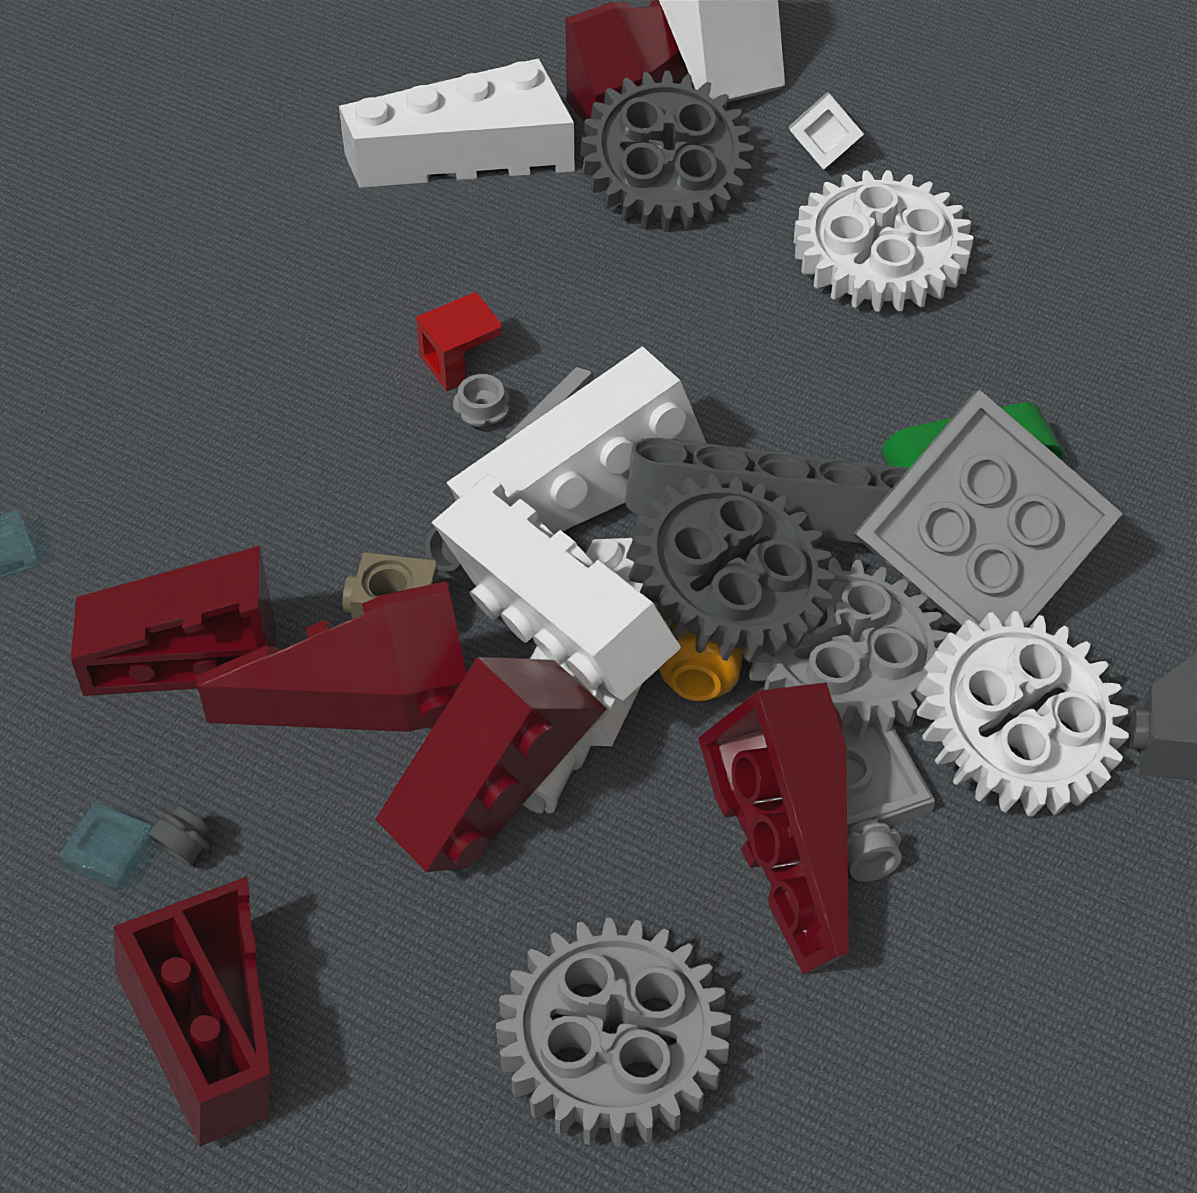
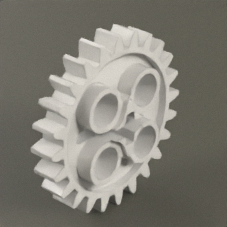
[793,170,973,312]
[917,611,1129,817]

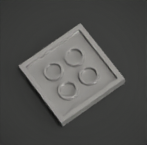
[852,390,1123,628]

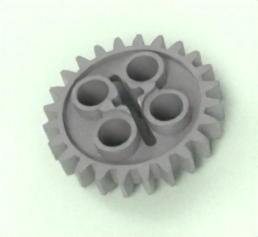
[743,558,949,739]
[496,918,731,1147]

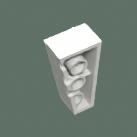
[339,58,575,188]
[446,346,707,535]
[431,474,681,701]

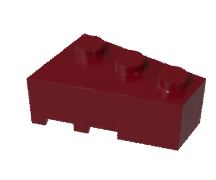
[113,876,271,1147]

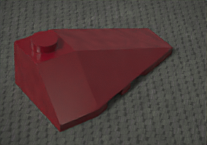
[195,581,466,732]

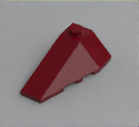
[565,0,689,122]
[698,682,849,974]

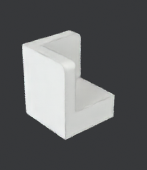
[789,92,864,170]

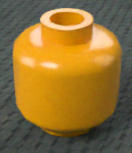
[659,621,744,701]

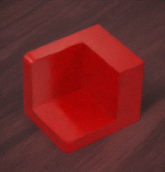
[416,292,502,392]

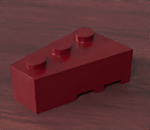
[71,546,275,696]
[375,657,607,872]

